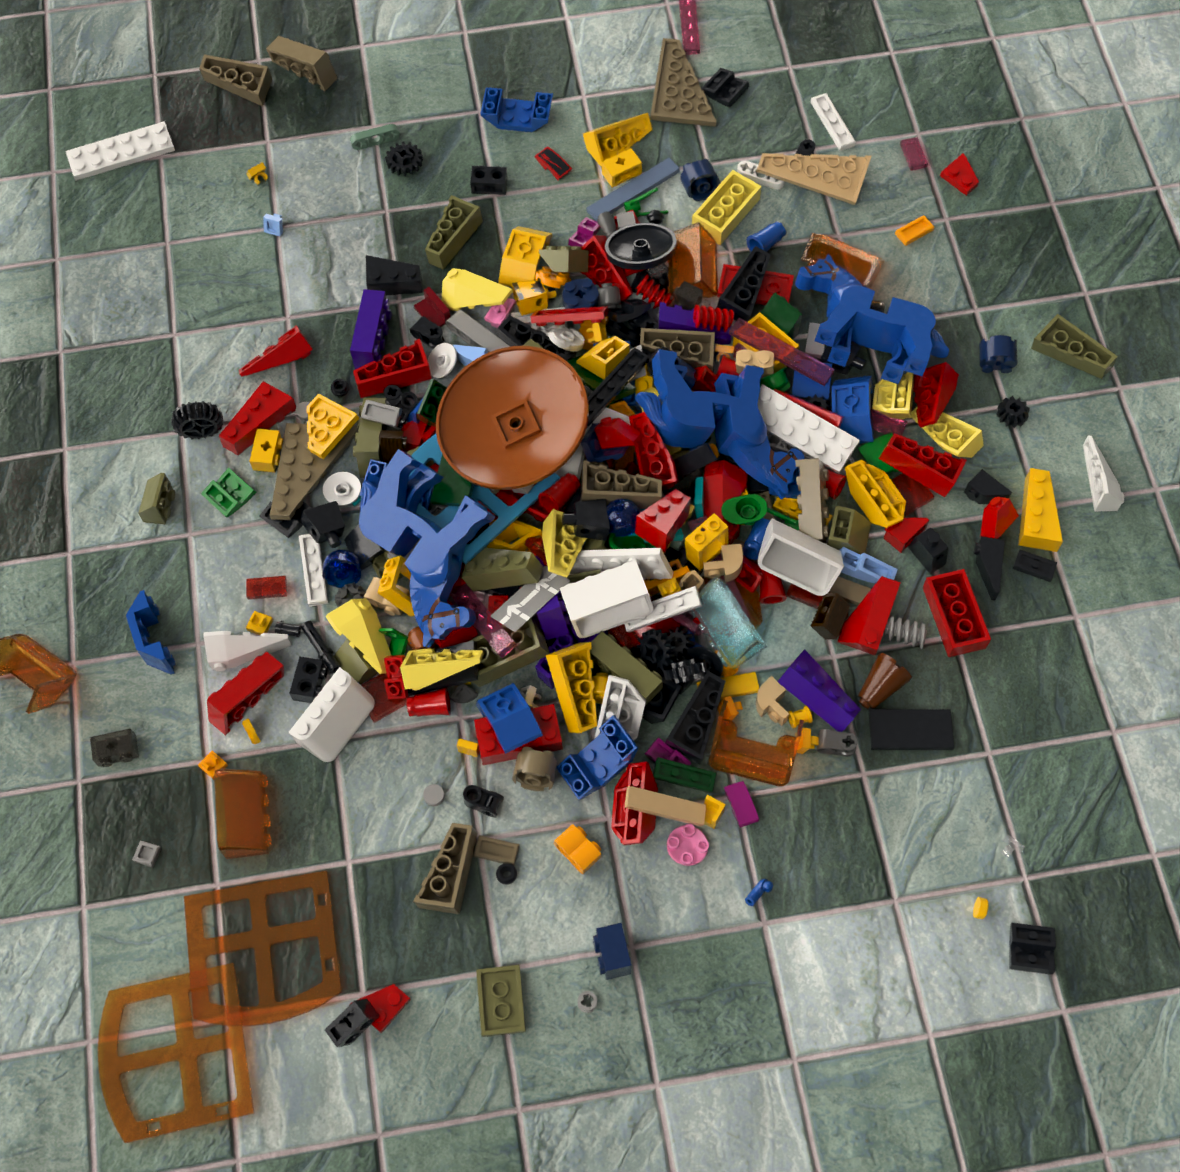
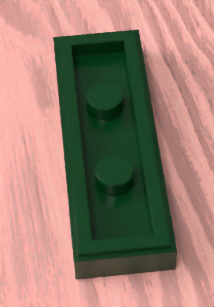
[653,757,717,793]

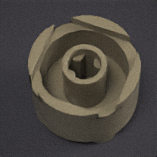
[512,747,557,791]

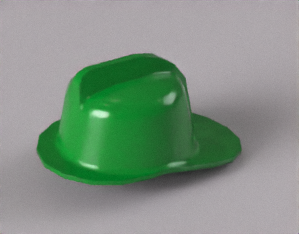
[760,367,790,392]
[721,494,768,525]

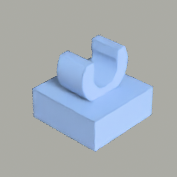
[263,213,283,237]

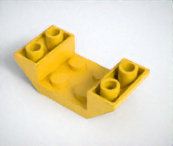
[498,226,552,287]

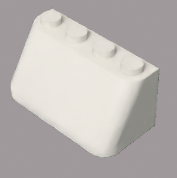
[758,519,844,596]
[560,560,653,638]
[288,667,375,762]

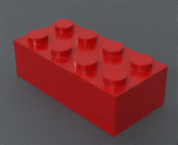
[922,569,991,658]
[474,704,563,766]

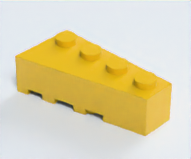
[1018,468,1063,552]
[546,642,597,733]

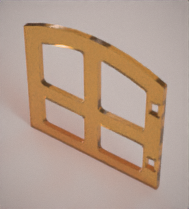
[184,870,342,1026]
[98,963,254,1143]

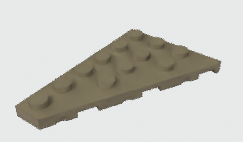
[650,38,717,127]
[270,423,359,520]

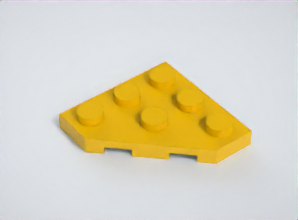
[306,394,360,459]

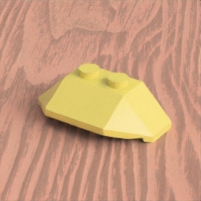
[872,372,914,419]

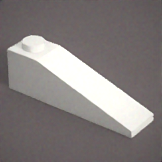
[1083,436,1124,512]
[204,631,292,671]

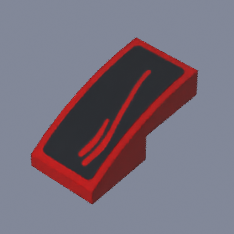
[535,146,572,181]

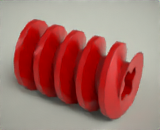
[636,275,675,309]
[693,304,734,333]

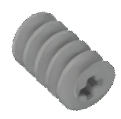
[883,615,927,649]

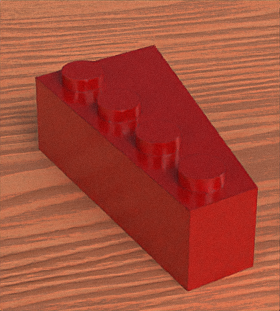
[353,338,432,398]
[219,381,296,455]
[879,433,967,497]
[207,651,284,736]

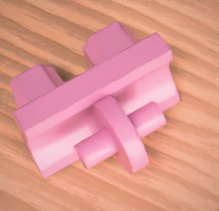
[484,298,516,328]

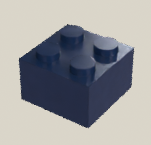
[593,923,632,980]

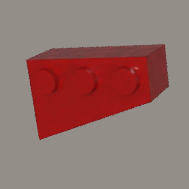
[635,489,691,552]

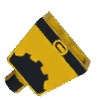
[512,280,556,316]

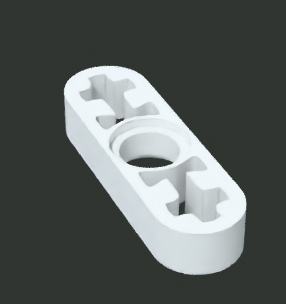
[737,161,785,190]

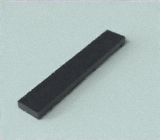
[586,347,650,429]

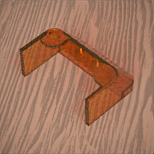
[801,233,885,288]
[0,634,77,714]
[709,700,804,786]

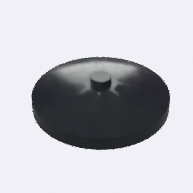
[605,223,677,270]

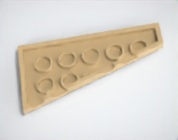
[756,153,871,205]

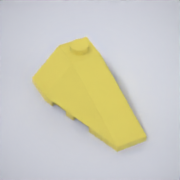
[441,268,513,311]
[911,407,984,458]
[542,509,587,578]
[326,598,392,674]
[400,648,484,690]

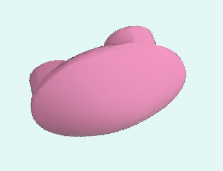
[667,824,709,866]

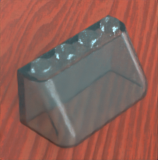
[690,576,767,669]

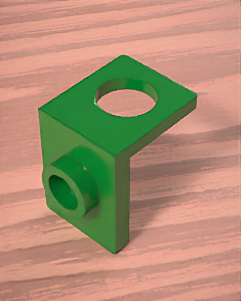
[379,628,408,656]

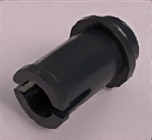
[275,620,301,637]

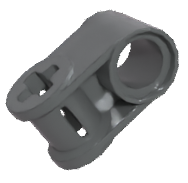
[817,729,858,756]

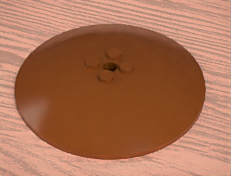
[436,346,589,490]

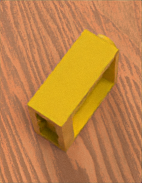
[685,513,728,571]
[487,520,544,554]
[377,555,415,617]

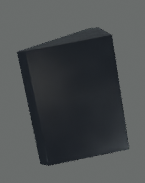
[642,679,683,724]

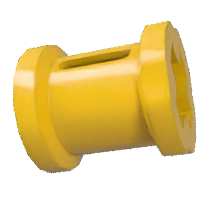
[787,706,813,729]

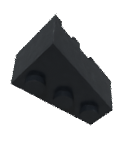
[366,255,423,296]

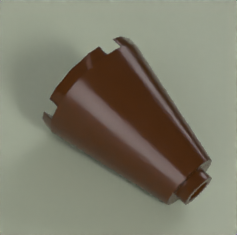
[858,653,912,709]

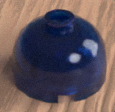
[607,498,641,537]
[322,550,361,588]

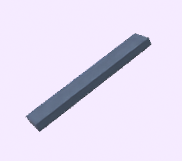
[587,158,680,221]

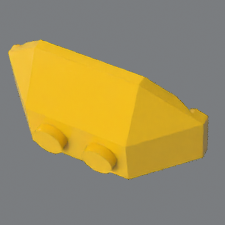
[845,460,906,528]

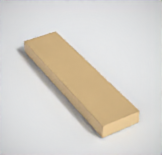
[625,786,706,826]

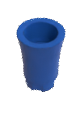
[746,221,786,252]
[742,518,770,560]

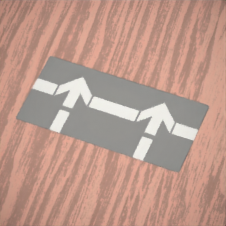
[491,566,570,632]

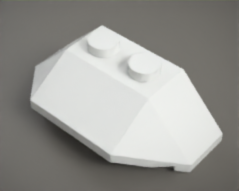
[594,675,646,741]

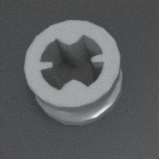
[578,991,597,1013]

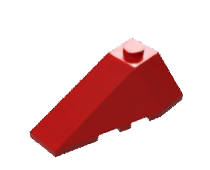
[580,235,633,305]
[239,325,312,377]
[913,362,959,428]
[629,412,678,491]
[704,460,748,531]
[838,576,901,655]

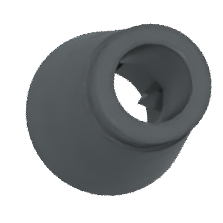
[597,212,616,238]

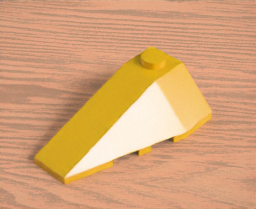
[582,113,652,166]

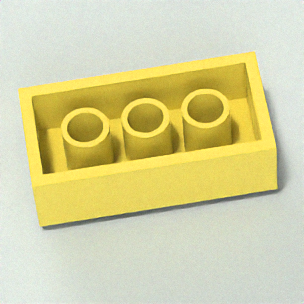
[691,170,762,245]

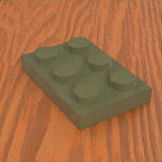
[476,965,526,1037]

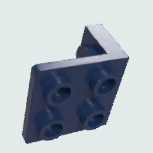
[581,423,629,463]

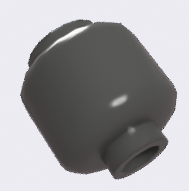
[598,283,621,309]

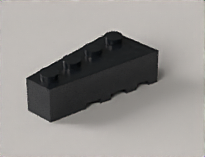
[716,246,771,325]
[497,315,577,361]
[665,671,725,765]

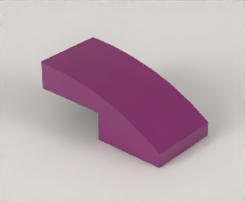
[568,217,600,246]
[644,737,691,765]
[724,781,759,828]

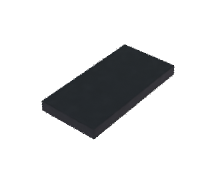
[408,640,478,697]
[869,709,954,750]

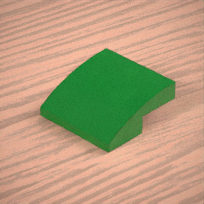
[858,433,899,474]
[201,467,256,517]

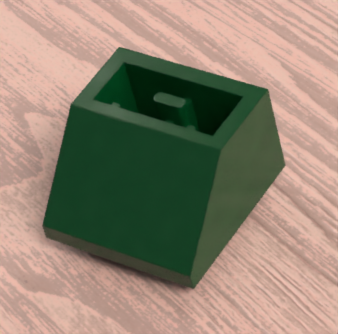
[761,292,802,340]
[417,379,447,427]

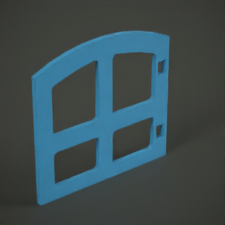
[409,434,560,565]

